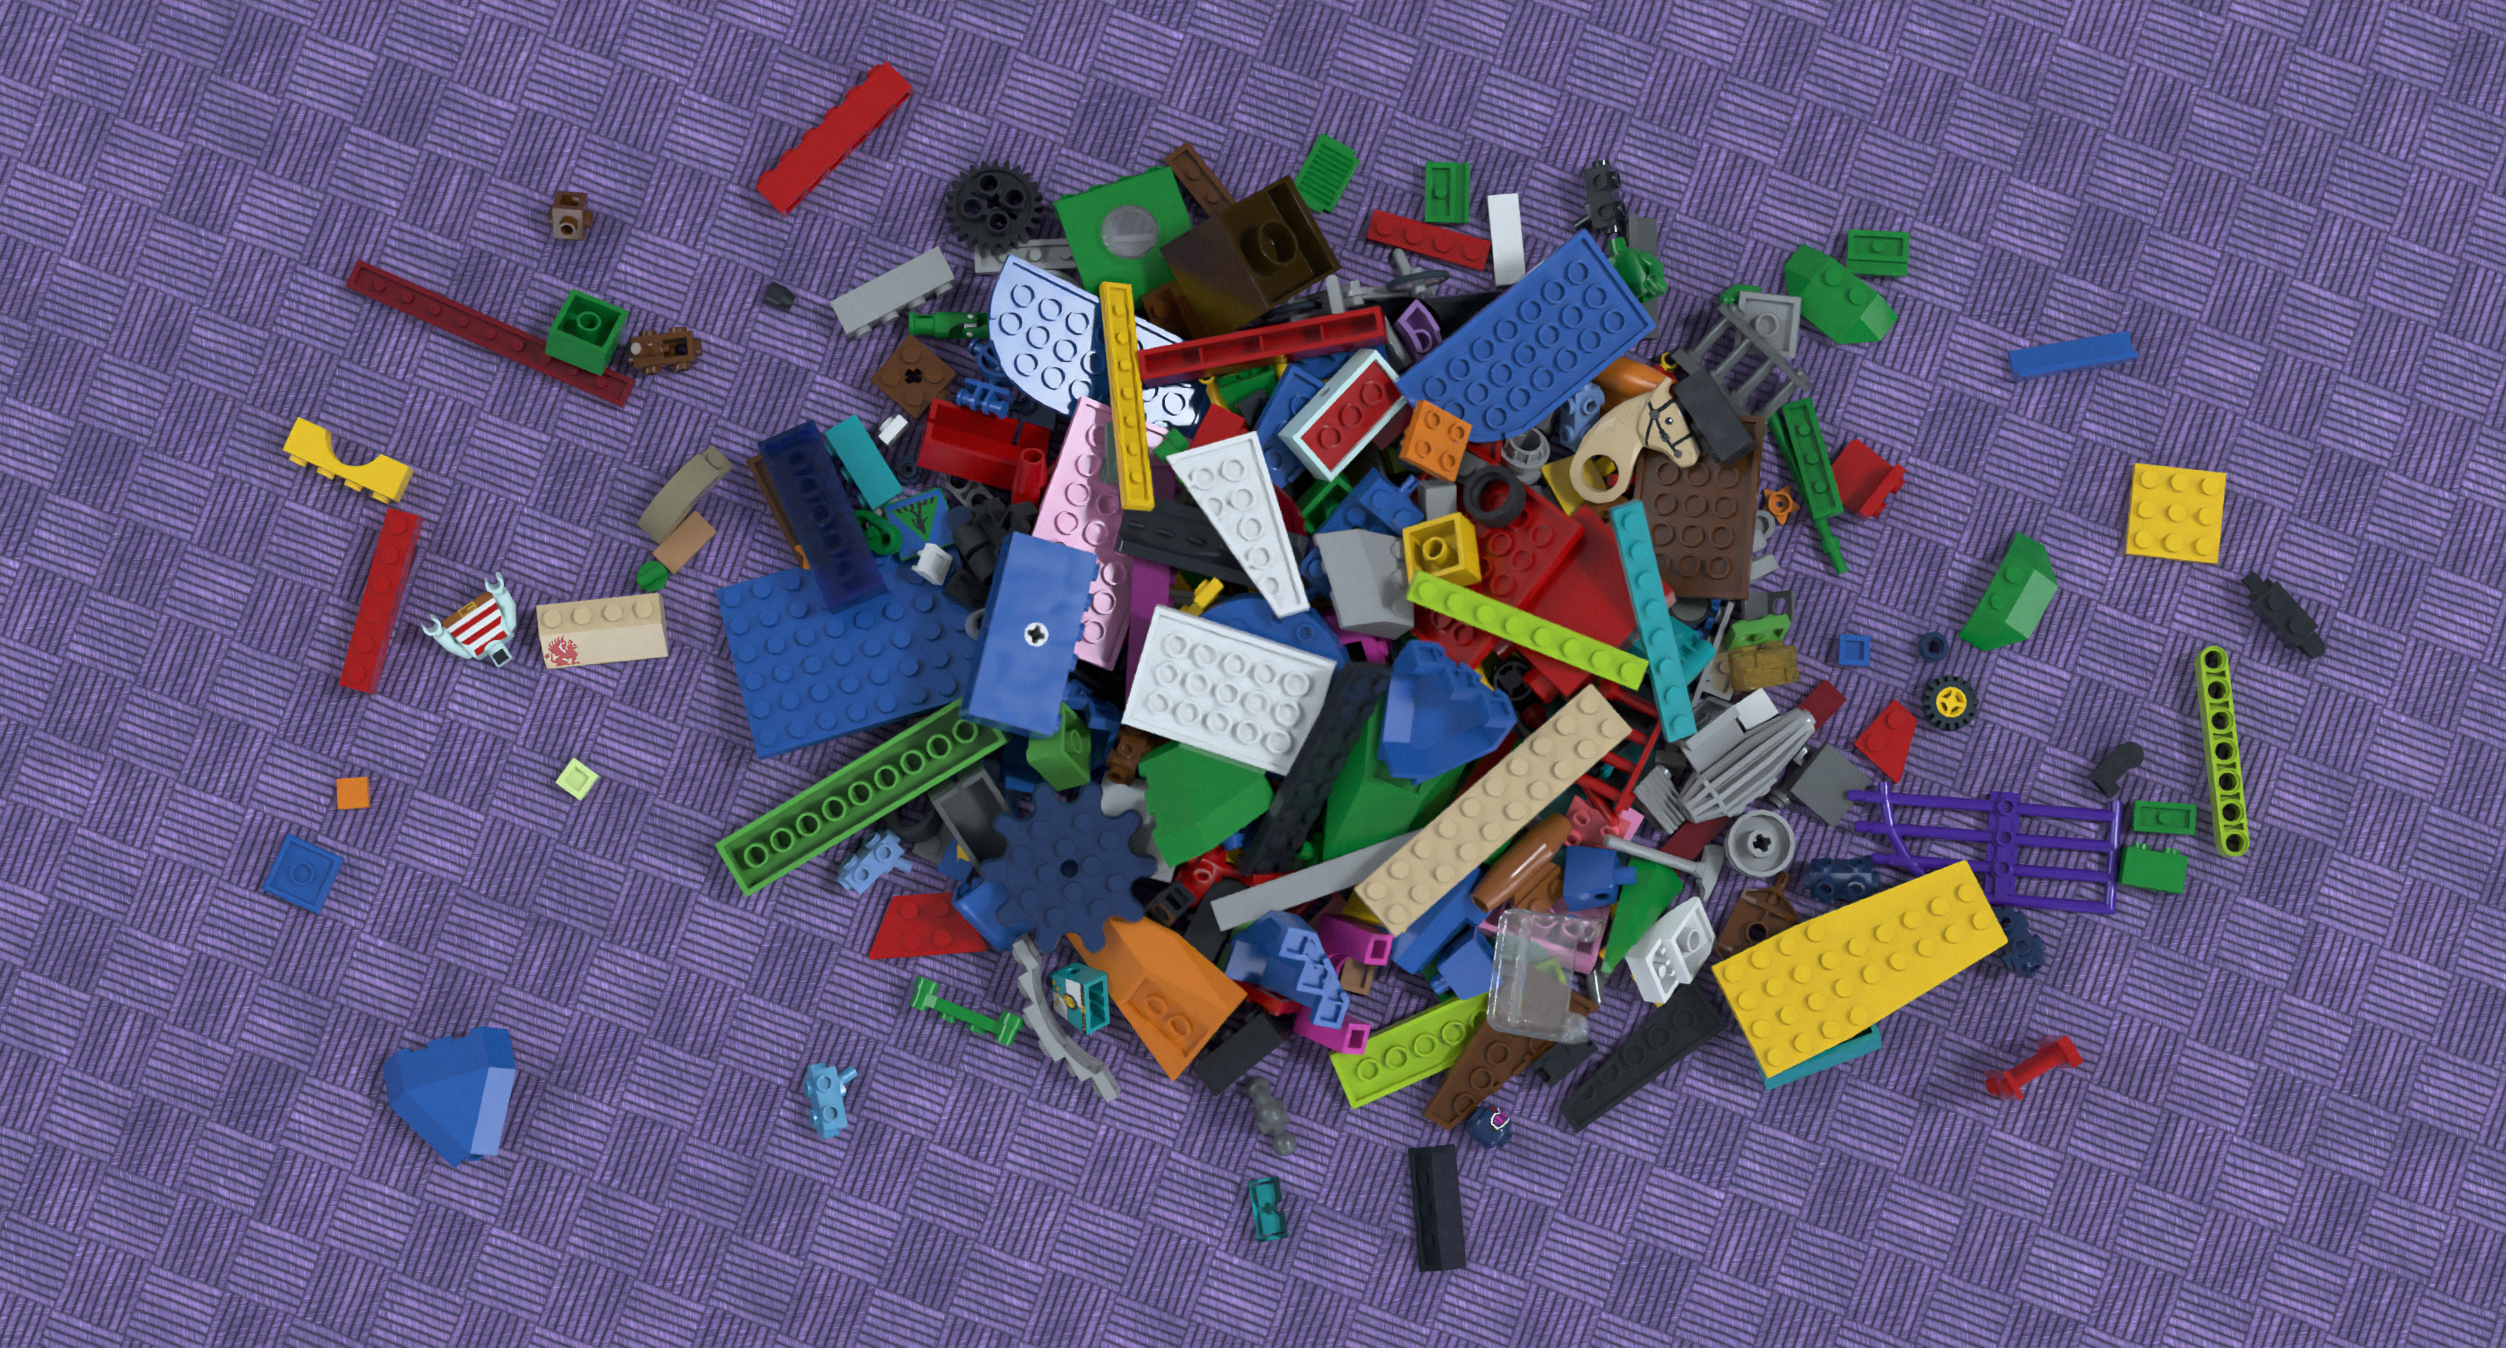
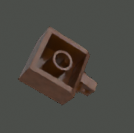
[870,334,958,423]

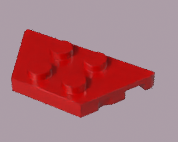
[869,892,988,960]

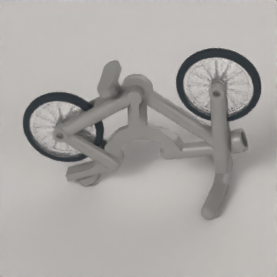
[1261,248,1450,323]

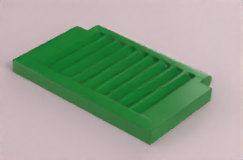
[1294,133,1361,215]

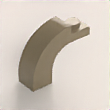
[637,445,735,545]

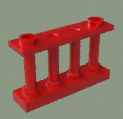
[1575,677,1662,815]
[1984,1035,2084,1100]

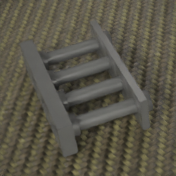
[1671,302,1813,437]

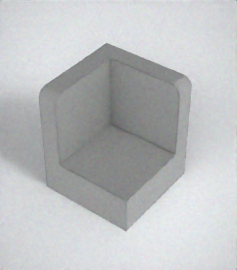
[1418,478,1457,522]

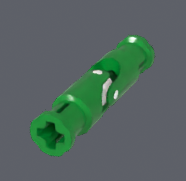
[909,311,990,340]

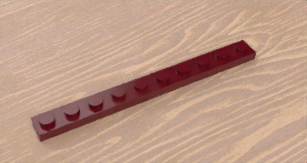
[346,259,637,409]

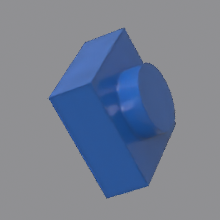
[1837,634,1871,667]

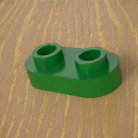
[848,510,903,555]

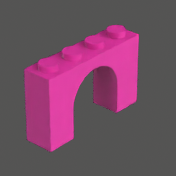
[1293,913,1393,1055]

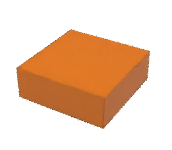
[336,777,371,810]

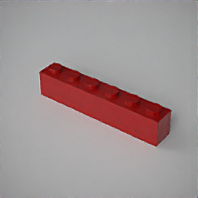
[756,61,914,218]
[338,507,424,695]

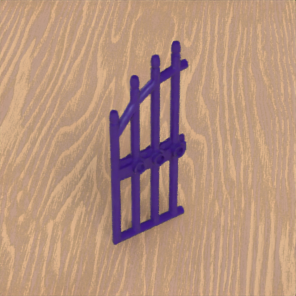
[1847,782,2123,915]

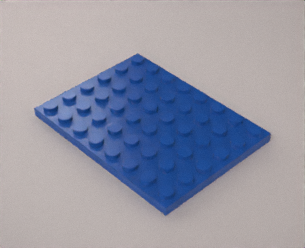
[715,541,980,761]

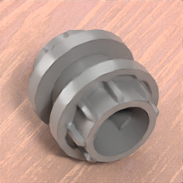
[1500,427,1550,485]

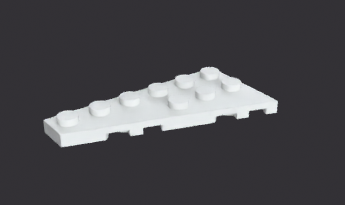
[1166,431,1309,618]

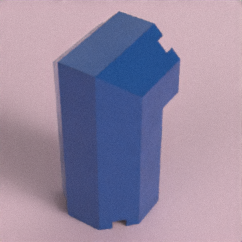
[1374,863,1495,974]

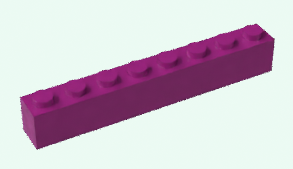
[1124,465,1181,712]

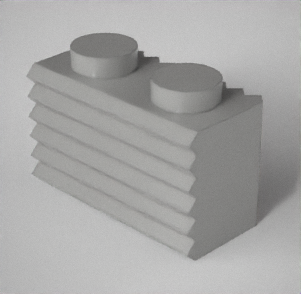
[1622,763,1686,835]

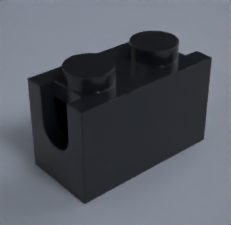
[1530,1025,1599,1088]

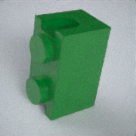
[2117,842,2188,895]

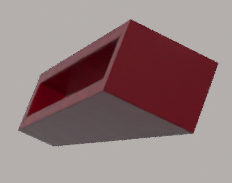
[1371,402,1414,451]

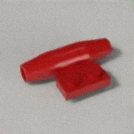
[1011,448,1057,535]

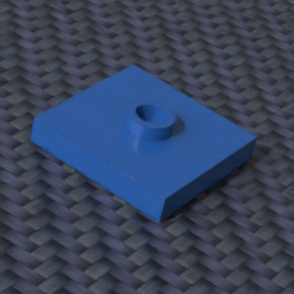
[262,833,345,914]

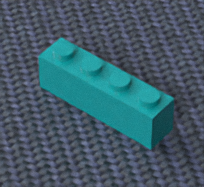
[1754,1023,1882,1091]

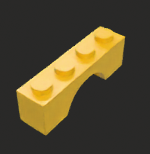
[283,417,414,504]

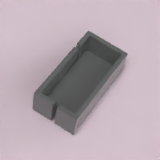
[927,759,1017,877]

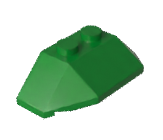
[1783,243,1899,345]
[1958,531,2058,652]

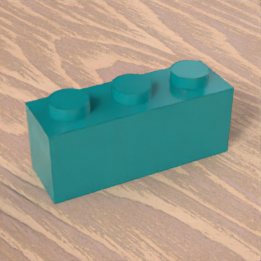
[824,414,906,512]

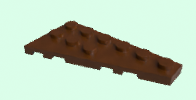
[1422,959,1600,1131]

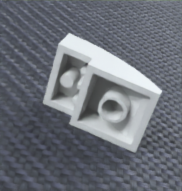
[1625,897,1718,1004]

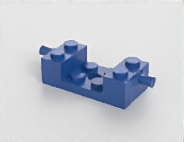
[1300,467,1425,604]

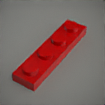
[1366,209,1491,273]

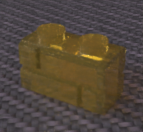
[1727,639,1799,691]

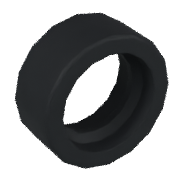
[1463,465,1526,528]
[884,788,944,842]

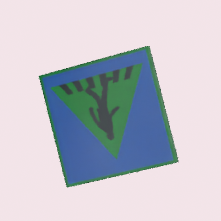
[884,487,955,562]

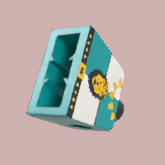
[1046,962,1110,1035]

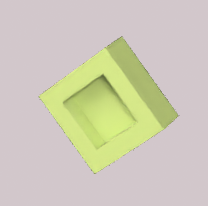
[556,758,600,801]

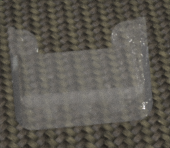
[1487,908,1605,1044]

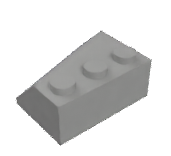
[1312,529,1414,640]

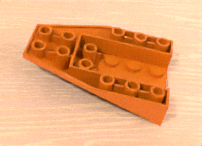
[1065,917,1247,1082]

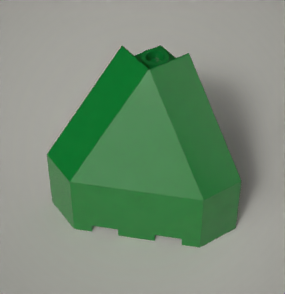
[1138,740,1275,868]

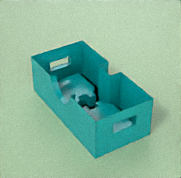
[1248,1176,1289,1243]

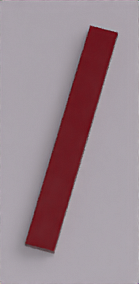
[1659,679,1847,875]

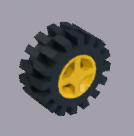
[1920,675,1979,731]

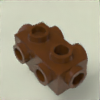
[627,327,703,376]
[1105,724,1171,787]

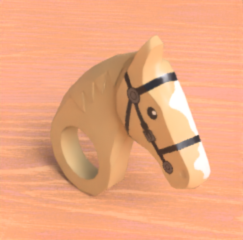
[1569,376,1700,504]

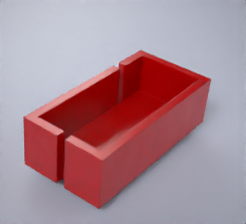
[916,398,1051,491]

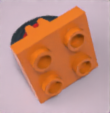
[1397,400,1472,483]

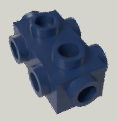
[1804,855,1880,903]
[1992,905,2046,978]

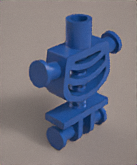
[956,338,1014,419]

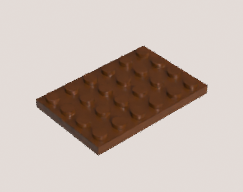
[1634,413,1765,601]

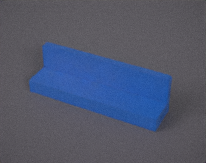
[2007,331,2139,382]

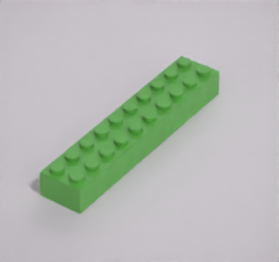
[715,696,1013,898]

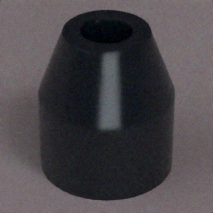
[763,281,796,310]

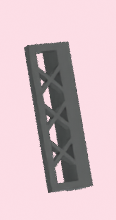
[1625,213,1659,340]

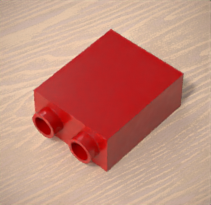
[1491,504,1676,705]

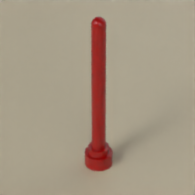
[1520,701,1620,827]

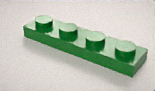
[1781,397,1844,522]

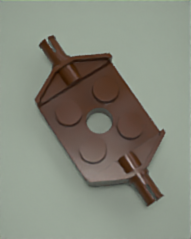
[1713,870,1799,992]

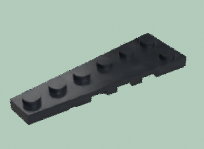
[1559,978,1728,1133]

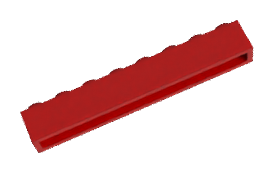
[1137,306,1389,388]

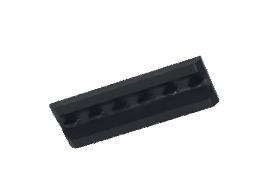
[1113,497,1309,589]

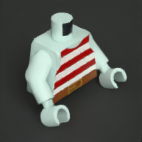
[420,572,517,668]

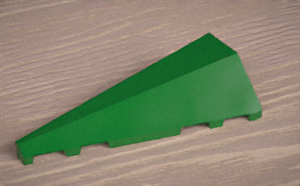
[1601,854,1683,974]

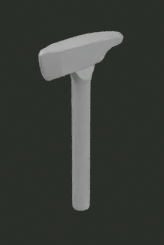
[1603,834,1725,903]

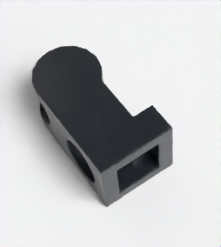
[2086,742,2144,798]
[1146,879,1197,928]

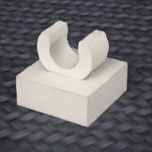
[911,543,953,585]

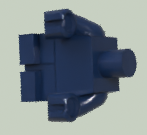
[1009,397,1059,430]

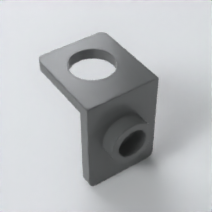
[1741,590,1795,622]

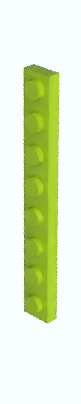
[1405,569,1649,690]

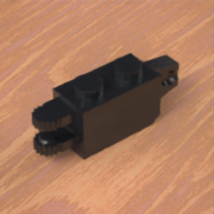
[2241,571,2327,660]

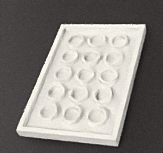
[1121,604,1337,776]

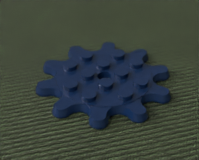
[979,781,1159,954]

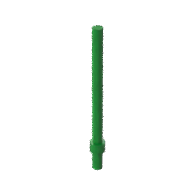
[1768,411,1849,575]

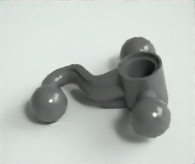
[1246,1076,1297,1156]

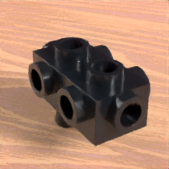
[1573,159,1627,235]

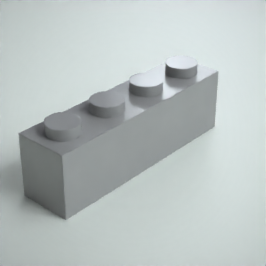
[830,246,957,339]

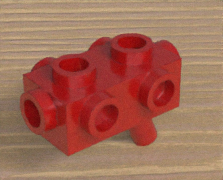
[1171,844,1241,908]

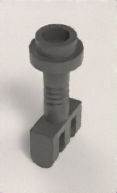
[1767,744,1815,810]

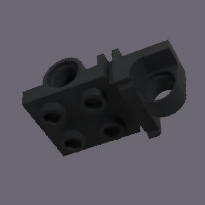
[951,497,1039,587]

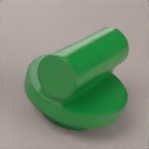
[636,561,668,592]

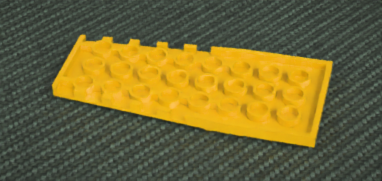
[1711,860,2008,1079]

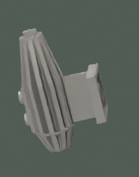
[1662,696,1816,824]

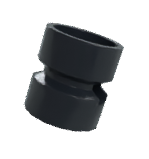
[1491,655,1531,701]

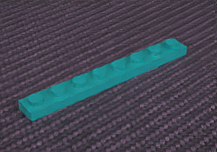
[1609,499,1697,743]

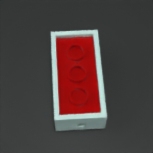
[1278,348,1407,482]

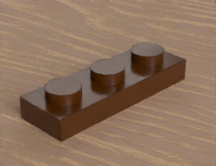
[1164,141,1237,218]

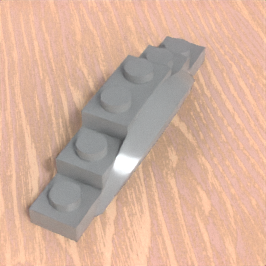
[1012,932,1121,1103]

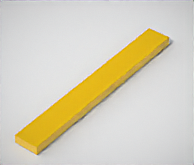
[1099,281,1155,511]

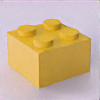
[1402,512,1481,587]

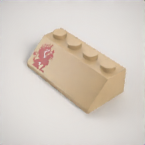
[536,593,669,670]

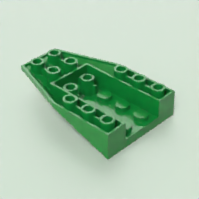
[1322,689,1466,862]

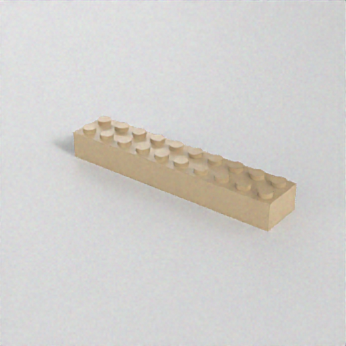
[1354,684,1632,938]

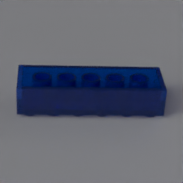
[757,419,889,616]

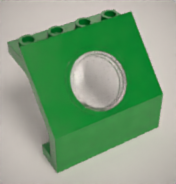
[1051,166,1193,309]

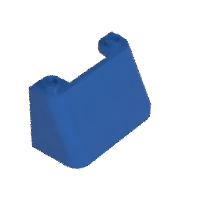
[951,860,1078,952]

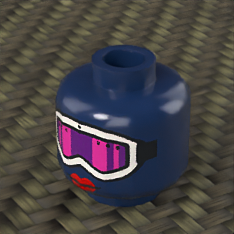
[1466,1104,1512,1150]

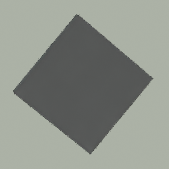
[1787,741,1871,828]

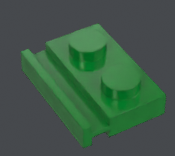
[1425,162,1470,225]
[1846,229,1910,278]

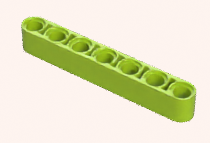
[2194,646,2249,858]

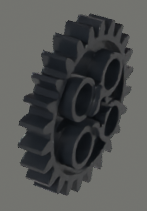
[944,159,1044,255]

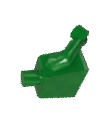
[1607,237,1668,305]

